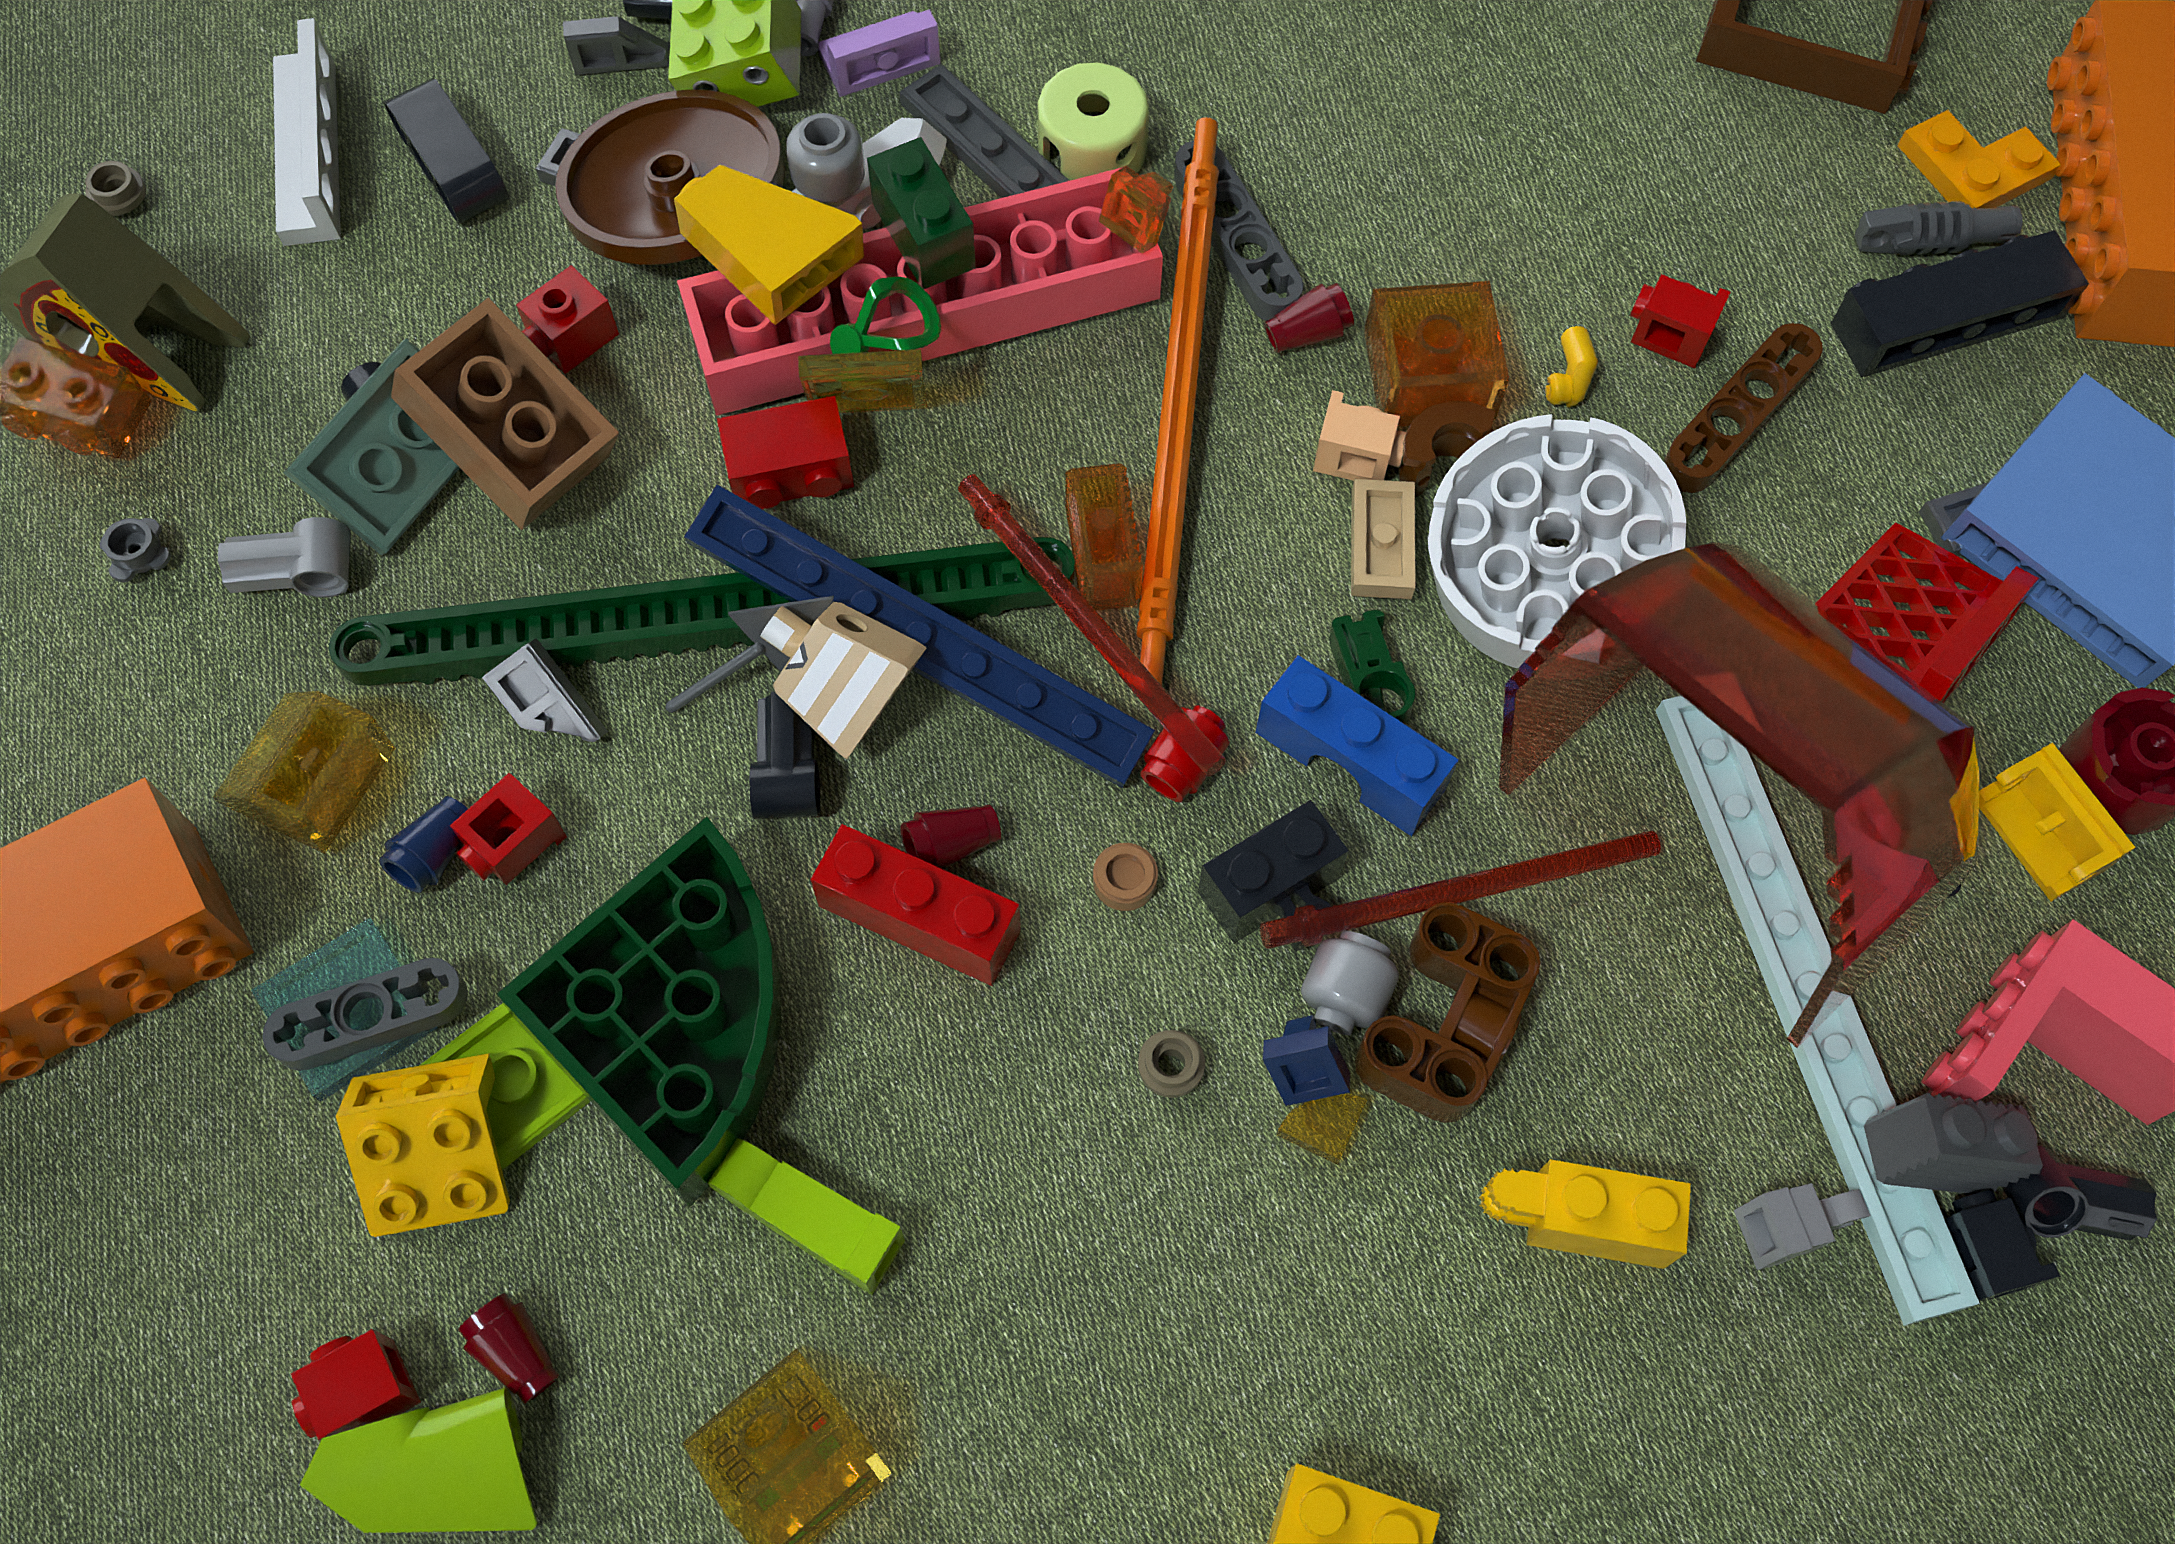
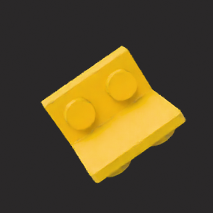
[335,1053,510,1237]

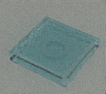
[251,918,439,1102]

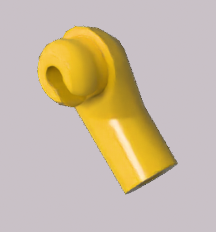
[1545,326,1598,408]

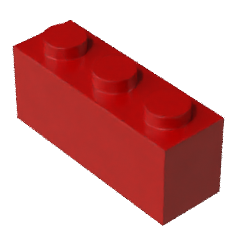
[810,824,1021,986]

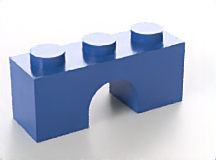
[1255,655,1459,837]

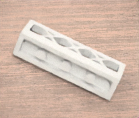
[273,18,341,246]

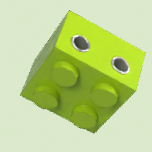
[668,0,801,107]

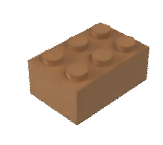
[391,297,619,530]

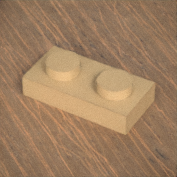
[1351,479,1415,599]

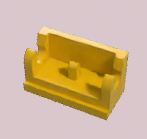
[1972,742,2136,902]

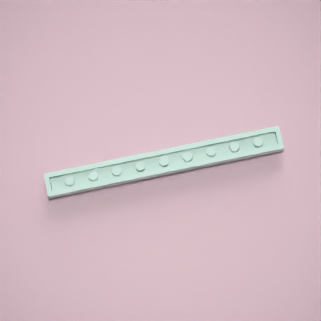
[1656,687,1980,1326]

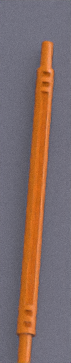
[1136,117,1219,697]

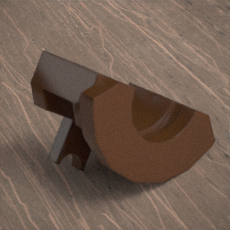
[1399,401,1495,498]

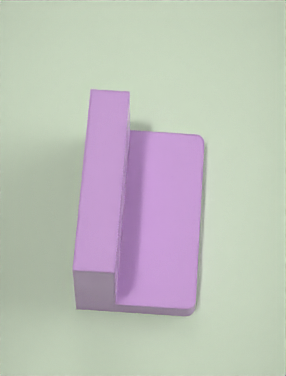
[818,10,940,97]

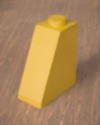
[674,165,864,325]

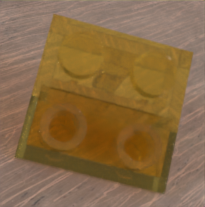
[213,691,396,854]

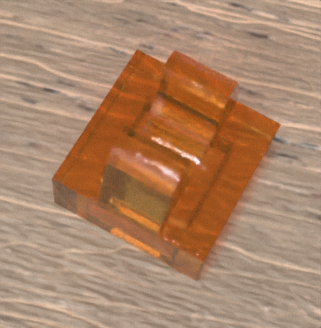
[1098,166,1173,254]

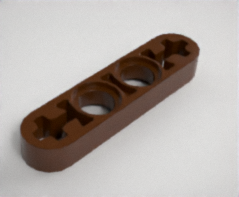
[1663,323,1823,493]

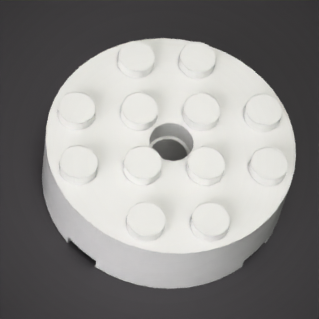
[1428,414,1686,674]

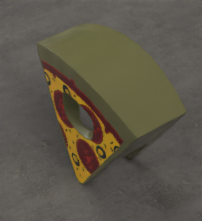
[0,193,250,413]

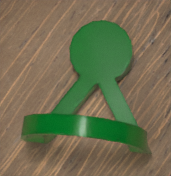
[830,277,941,364]

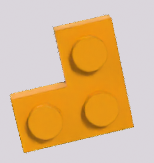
[1897,110,2062,209]

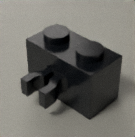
[1198,800,1349,952]

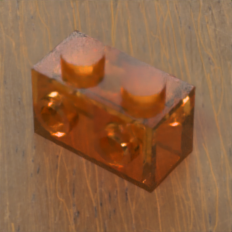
[0,338,152,459]

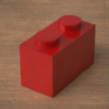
[717,396,854,509]

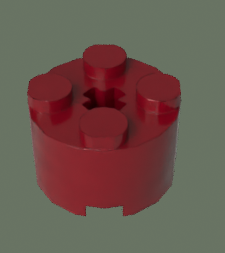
[2059,687,2175,835]

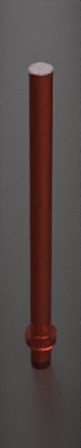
[958,474,1226,777]
[1260,831,1661,949]

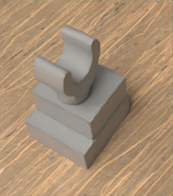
[1734,1183,1871,1270]

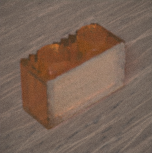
[1065,463,1143,611]

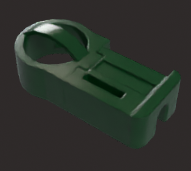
[1329,610,1415,725]

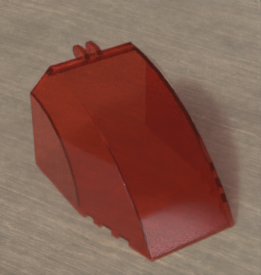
[1499,542,1980,1048]

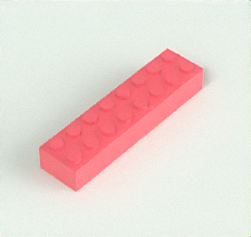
[677,167,1163,416]

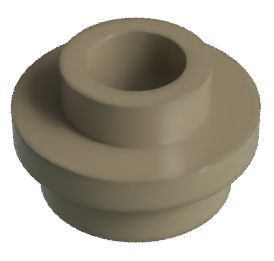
[85,161,146,216]
[1138,1030,1205,1098]

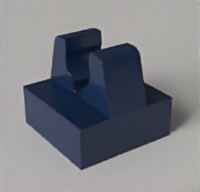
[1263,1015,1350,1106]

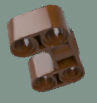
[1355,902,1541,1123]

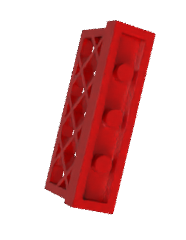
[1794,522,2039,729]

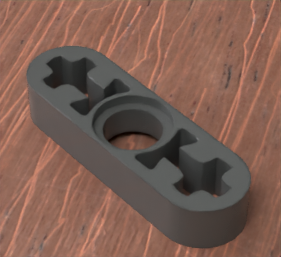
[263,958,468,1071]

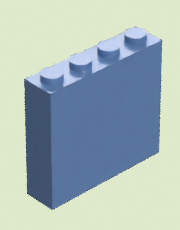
[1940,373,2175,688]

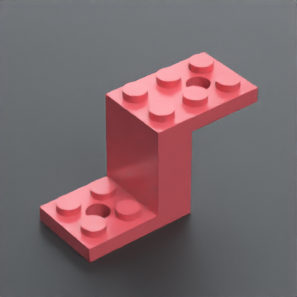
[1921,919,2175,1125]

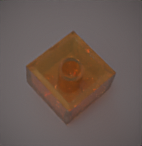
[1364,281,1510,427]

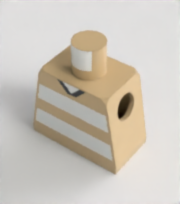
[760,602,927,759]

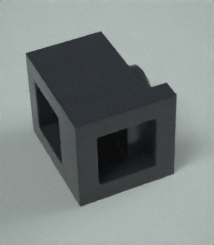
[1944,1190,2060,1303]

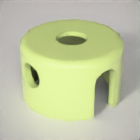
[1037,62,1149,181]

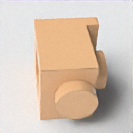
[1313,390,1407,481]

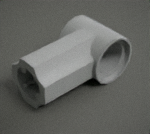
[218,517,351,597]

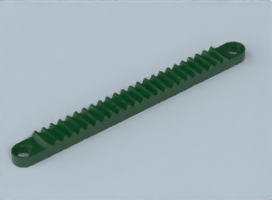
[328,537,1075,686]

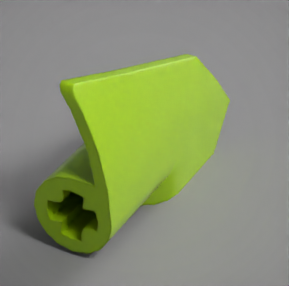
[300,1387,538,1533]

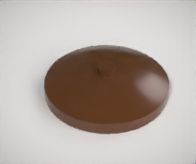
[555,90,785,265]

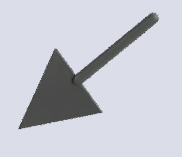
[665,596,834,713]

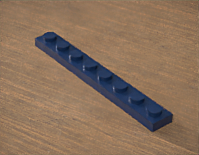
[684,485,1155,789]

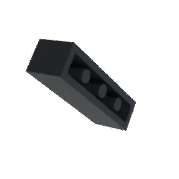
[1830,230,2089,378]

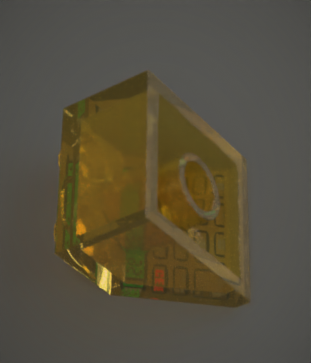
[682,1348,892,1544]

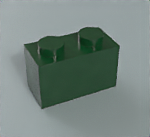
[867,137,976,289]

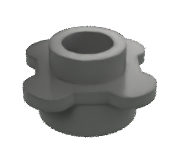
[100,518,171,583]

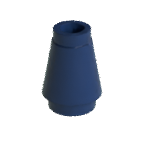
[379,796,468,893]

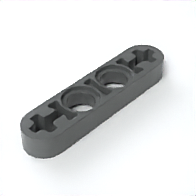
[1174,141,1303,321]

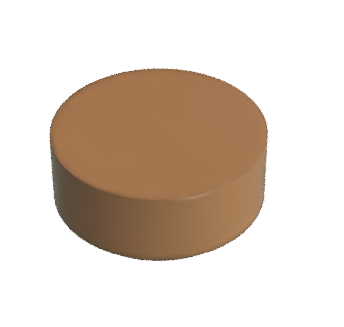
[1093,843,1158,911]

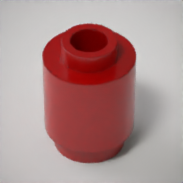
[1140,705,1230,802]

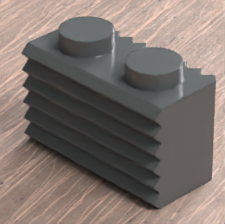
[1864,1092,2043,1194]

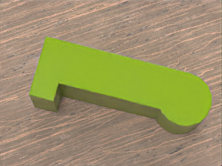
[708,1138,905,1295]

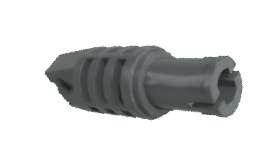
[1855,201,2023,256]

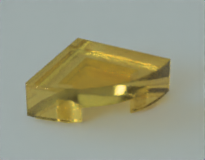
[1276,1093,1367,1165]

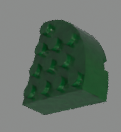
[496,816,782,1208]

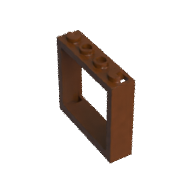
[1695,0,1933,114]

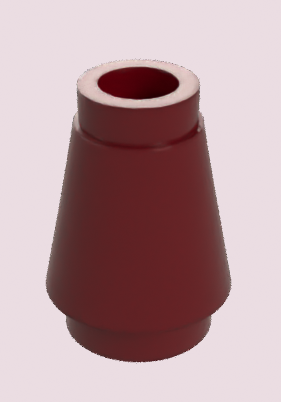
[1264,283,1354,354]
[901,804,1001,869]
[458,1293,560,1405]

